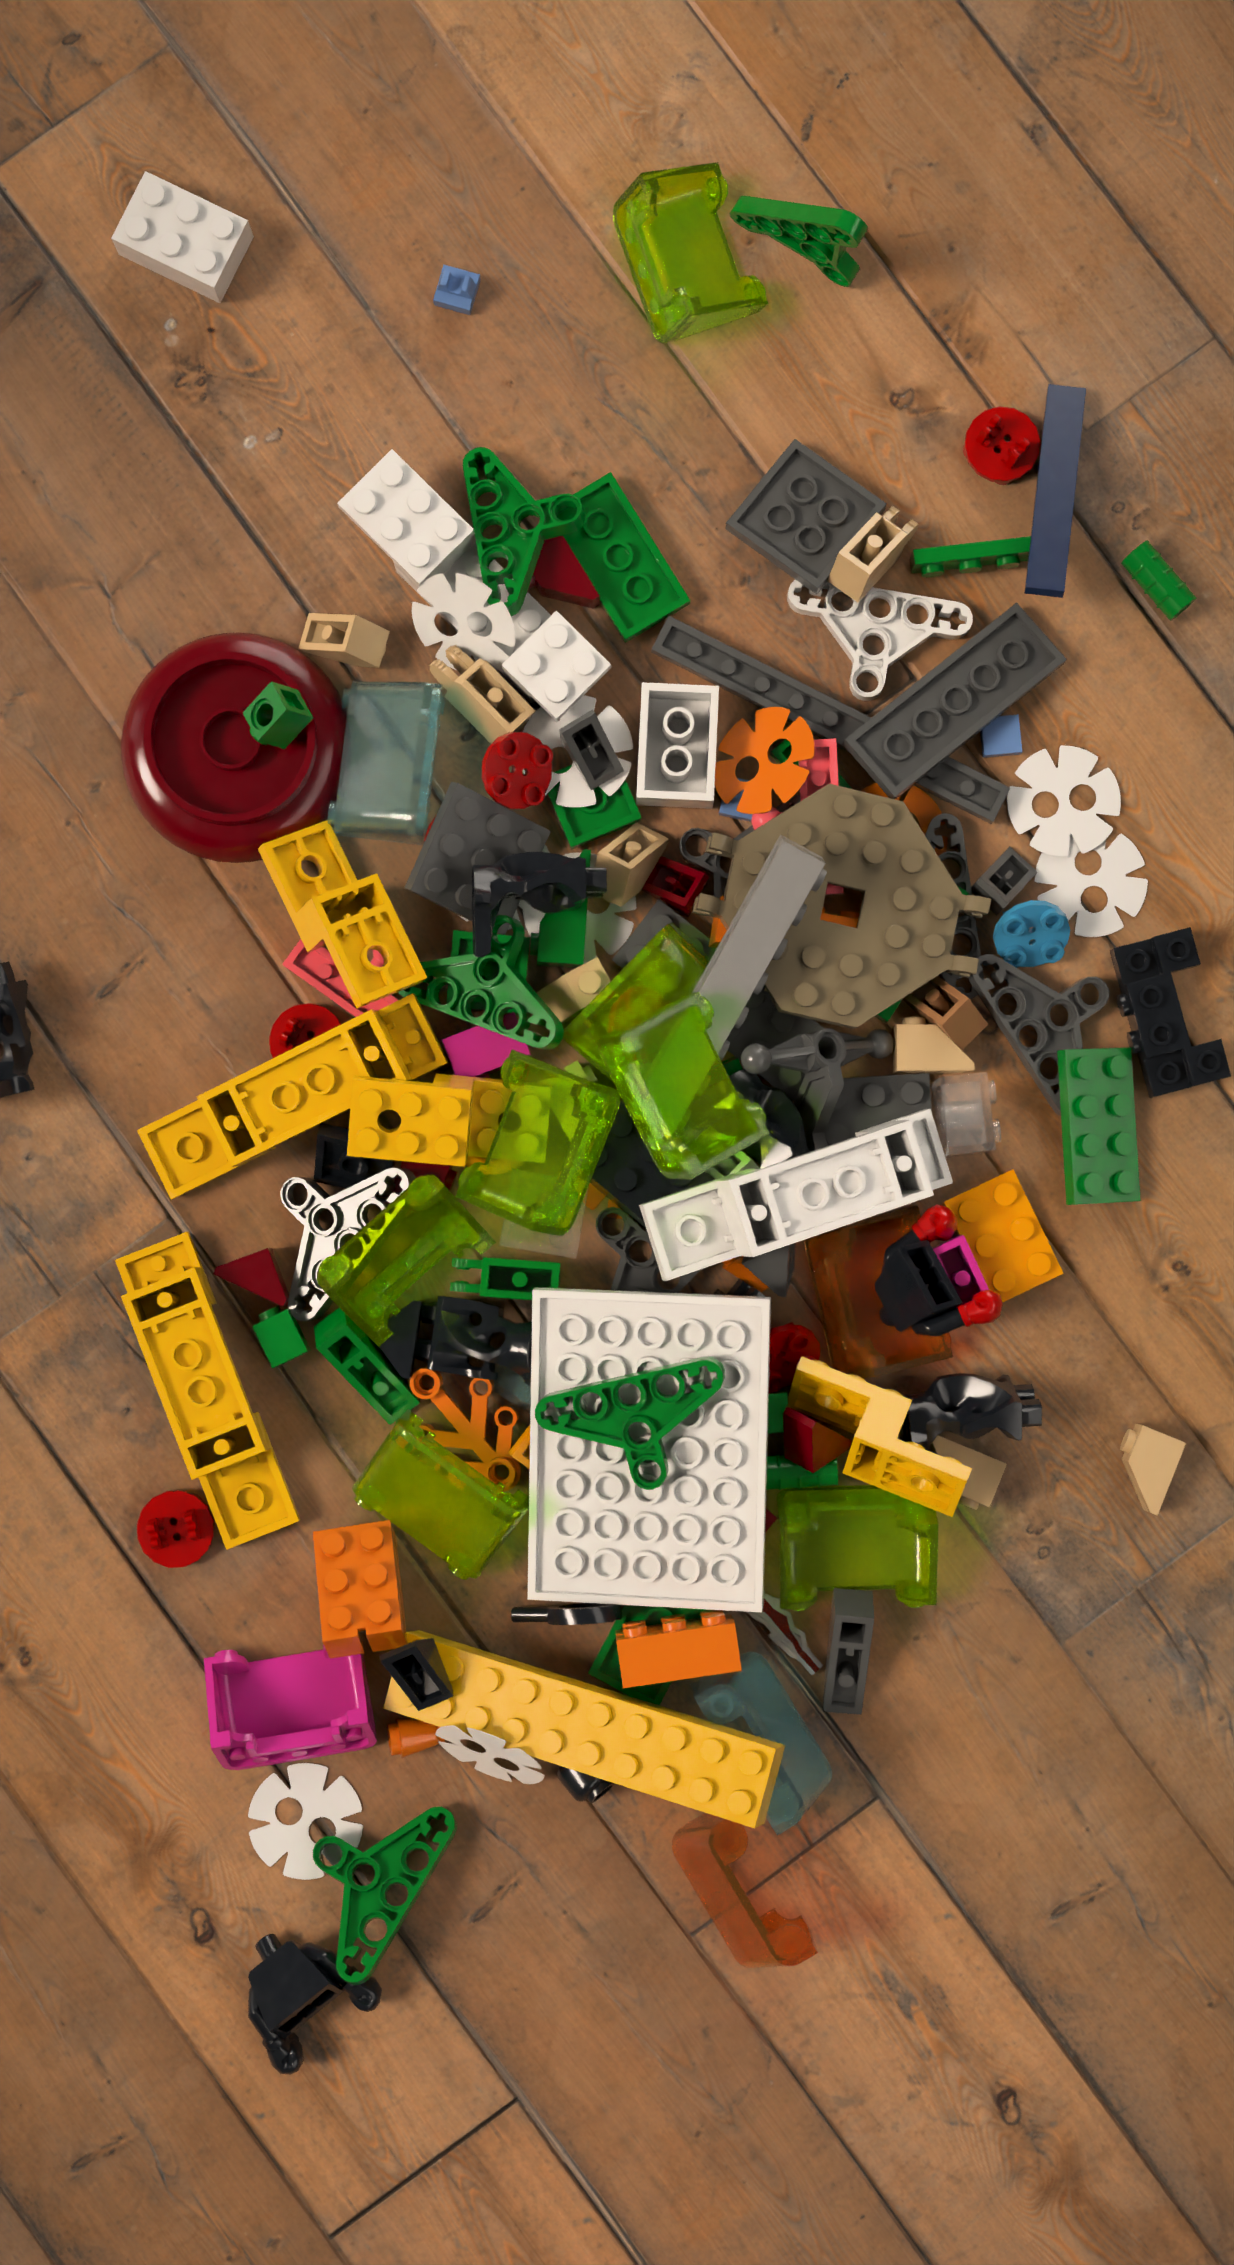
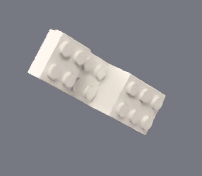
[337,449,611,722]
[639,1109,953,1281]

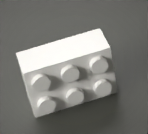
[111,171,254,303]
[636,682,719,809]

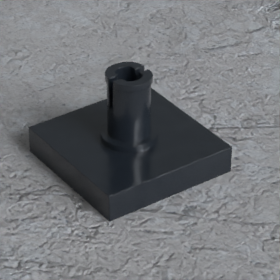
[314,1123,395,1198]

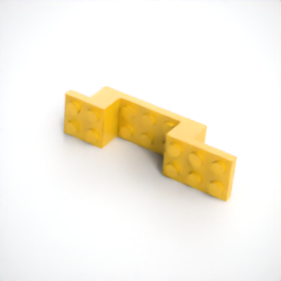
[137,993,448,1200]
[115,1232,300,1550]

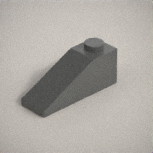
[823,1588,874,1715]

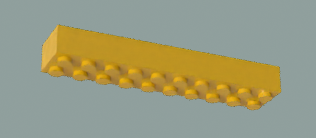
[383,1630,785,1829]

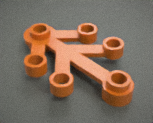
[410,1367,521,1491]

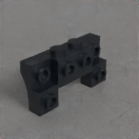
[1110,927,1231,1098]

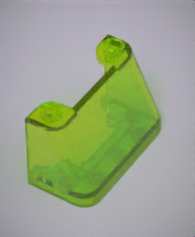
[613,162,768,343]
[563,923,710,1098]
[597,992,769,1180]
[455,1049,620,1236]
[317,1175,496,1347]
[352,1409,529,1580]
[776,1485,939,1611]

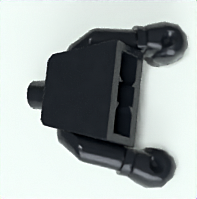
[248,1934,382,2075]

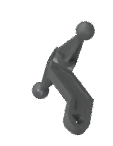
[741,1028,895,1152]

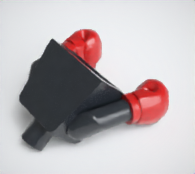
[875,1204,1003,1337]

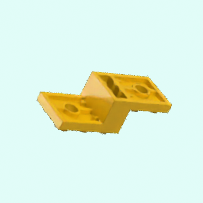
[258,820,427,1009]
[347,1073,552,1167]
[788,1356,972,1517]

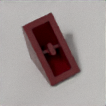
[641,856,709,917]
[213,1248,289,1307]
[783,1406,853,1473]

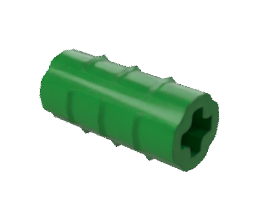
[1121,540,1197,621]
[766,1454,839,1490]

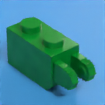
[450,1257,561,1300]

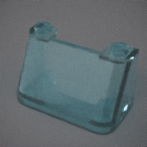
[328,681,446,845]
[691,1652,832,1836]

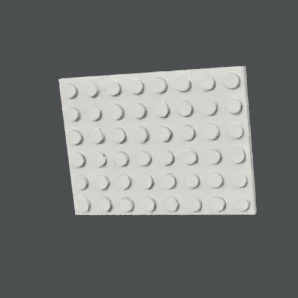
[527,1287,771,1613]

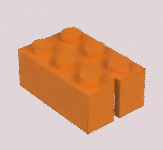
[313,1520,408,1659]
[615,1610,742,1688]

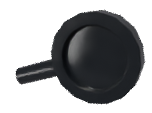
[511,1603,622,1625]

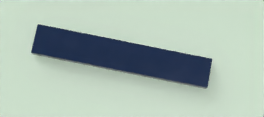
[1024,384,1086,598]

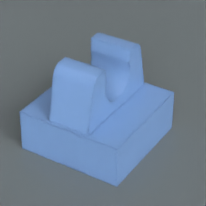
[433,265,481,315]

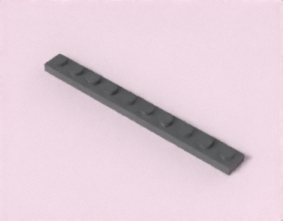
[651,616,1010,824]

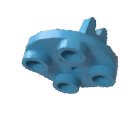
[993,900,1070,968]

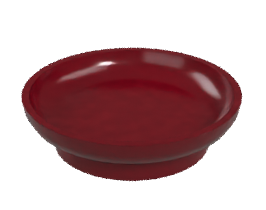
[121,633,353,863]

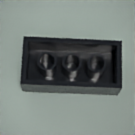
[569,1100,715,1230]

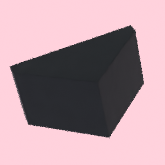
[370,1300,424,1379]
[380,1638,454,1711]

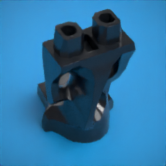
[471,852,607,957]
[0,961,35,1098]
[683,1069,810,1168]
[414,1296,532,1387]
[903,1373,1042,1451]

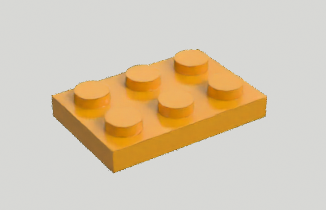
[942,1169,1064,1302]

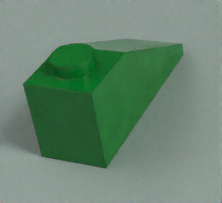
[530,849,591,968]
[314,1304,420,1425]

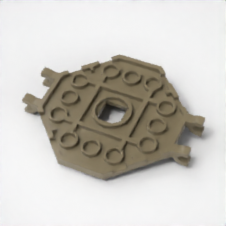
[692,784,991,1029]

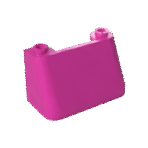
[204,1644,377,1770]

